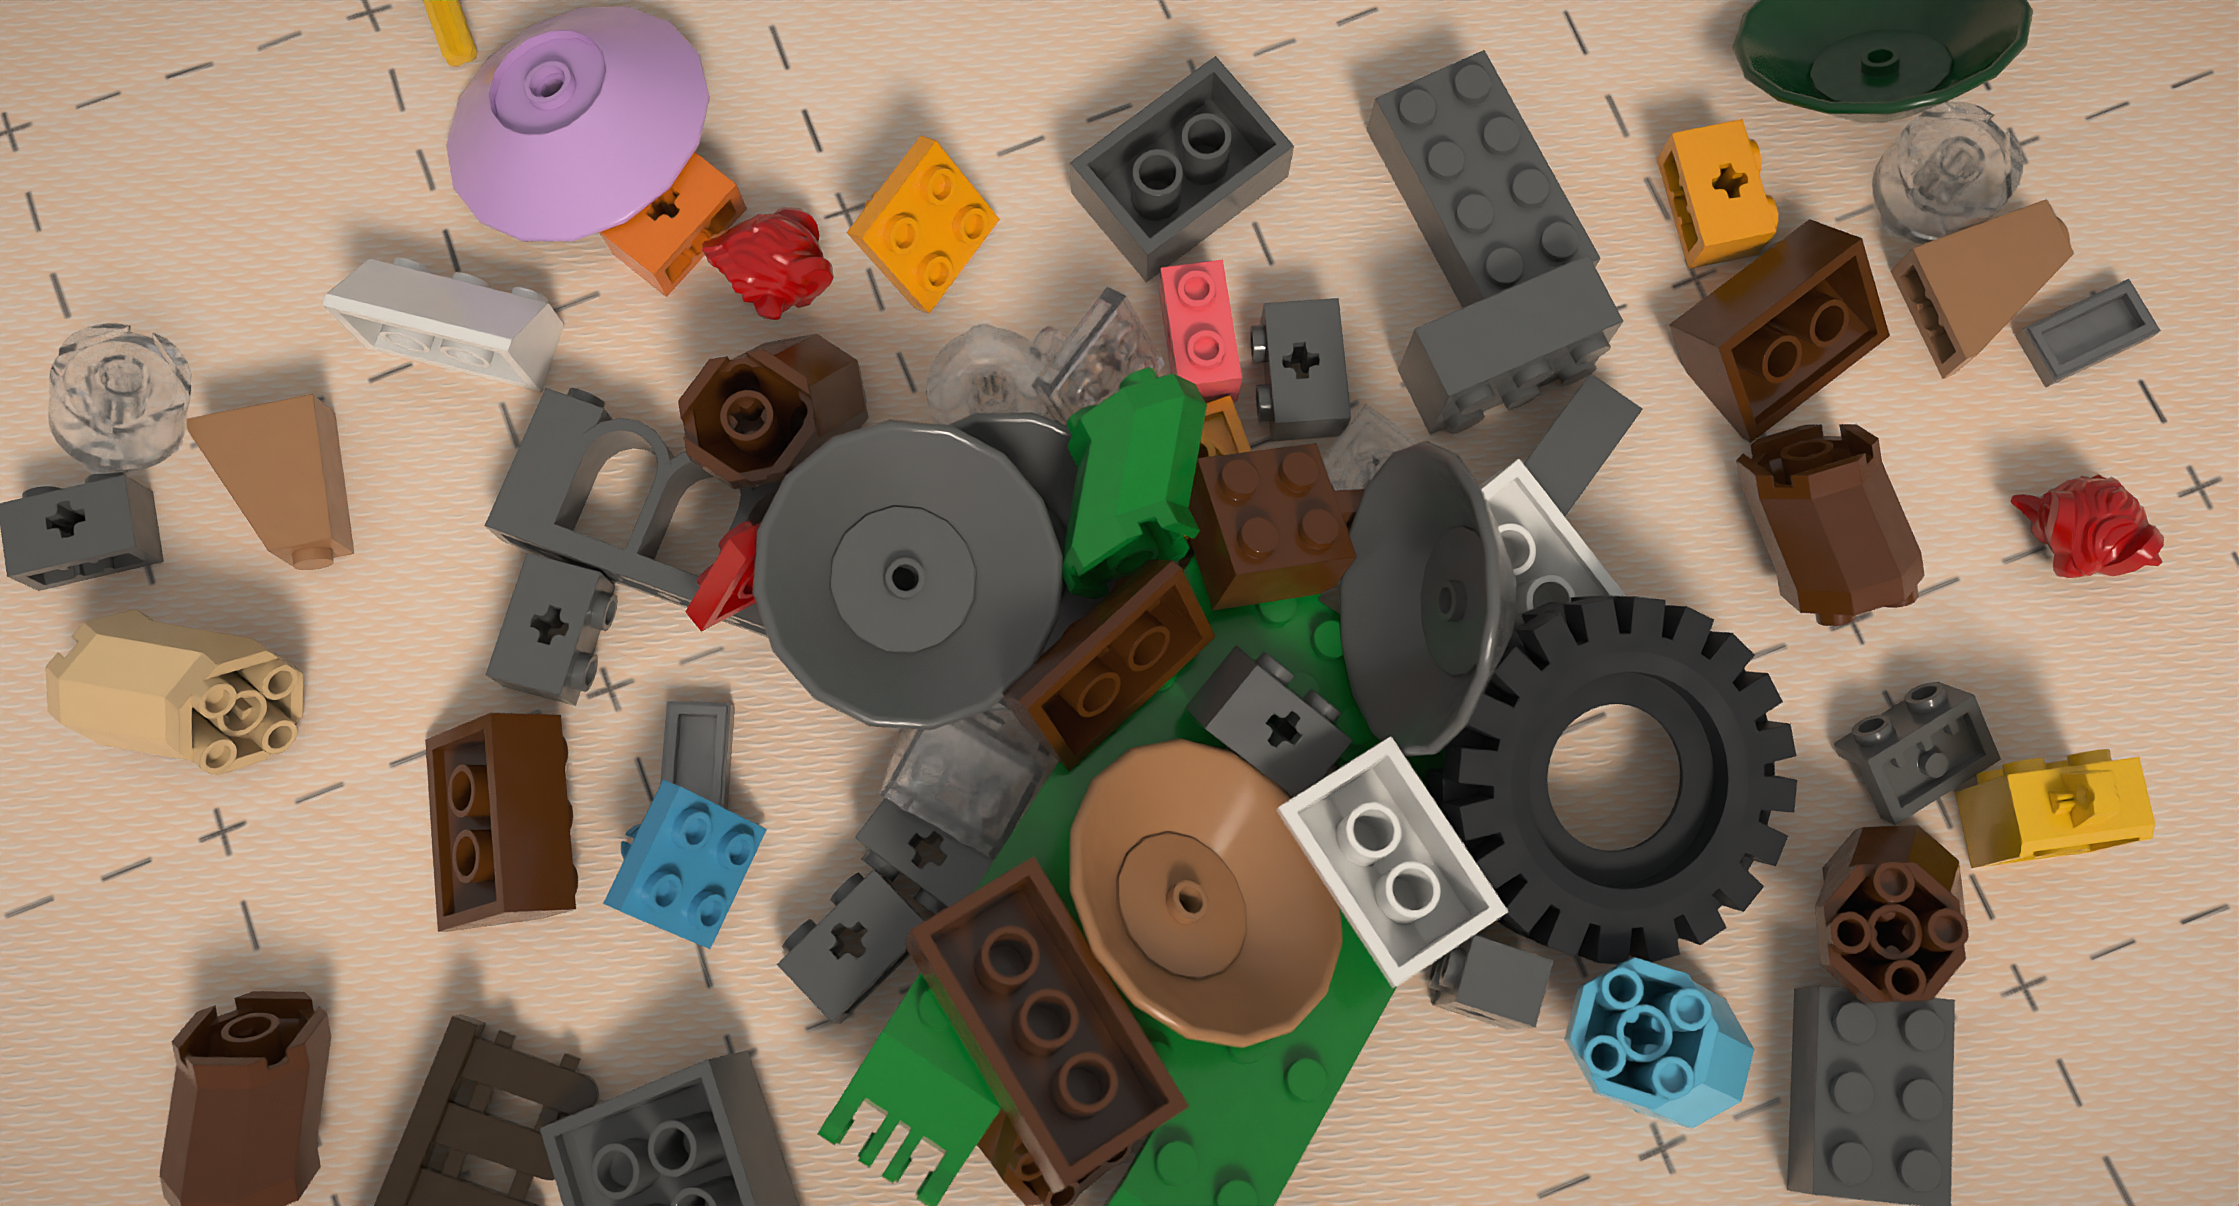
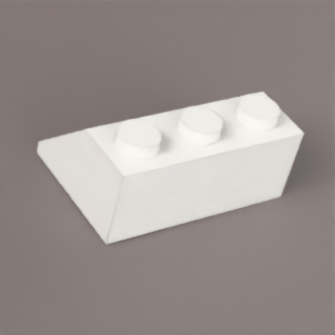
[322,258,564,392]
[1479,459,1626,627]
[1276,736,1508,989]

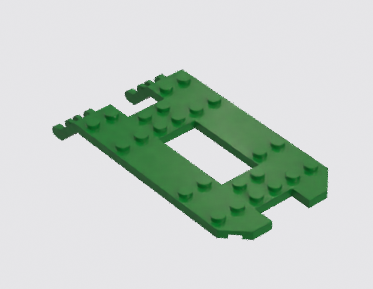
[817,555,1446,1206]

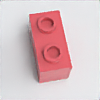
[1159,259,1242,403]

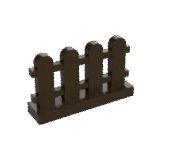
[374,1014,599,1206]

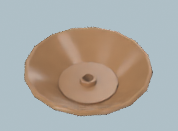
[1070,738,1343,1048]

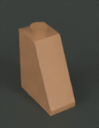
[1891,199,2074,379]
[186,394,355,570]

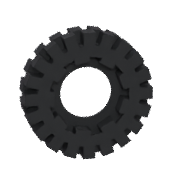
[1426,595,1797,965]

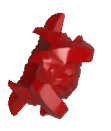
[702,207,834,320]
[2010,474,2164,578]

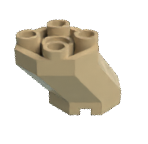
[45,609,303,775]

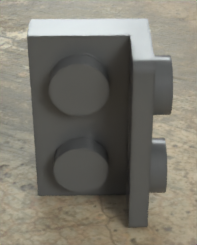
[1834,682,2001,825]

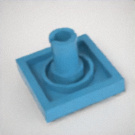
[603,779,767,949]

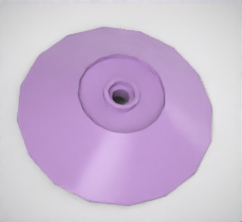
[446,6,710,241]

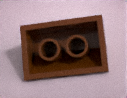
[1669,219,1890,442]
[1003,559,1216,772]
[425,713,578,932]

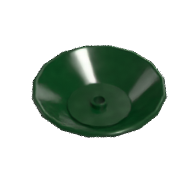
[1733,0,2033,122]

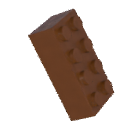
[905,856,1189,1193]

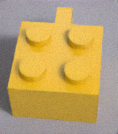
[1955,749,2155,869]

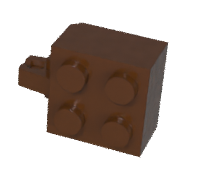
[1188,443,1365,610]

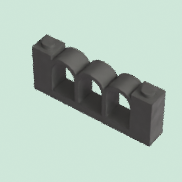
[485,388,783,638]

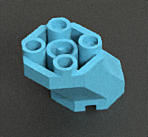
[1564,957,1754,1128]

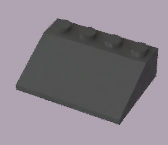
[539,1050,799,1206]

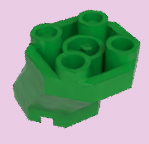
[1062,367,1207,599]

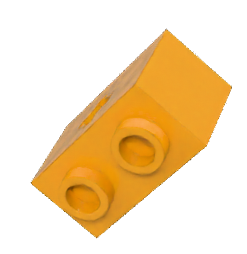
[1657,119,1778,269]

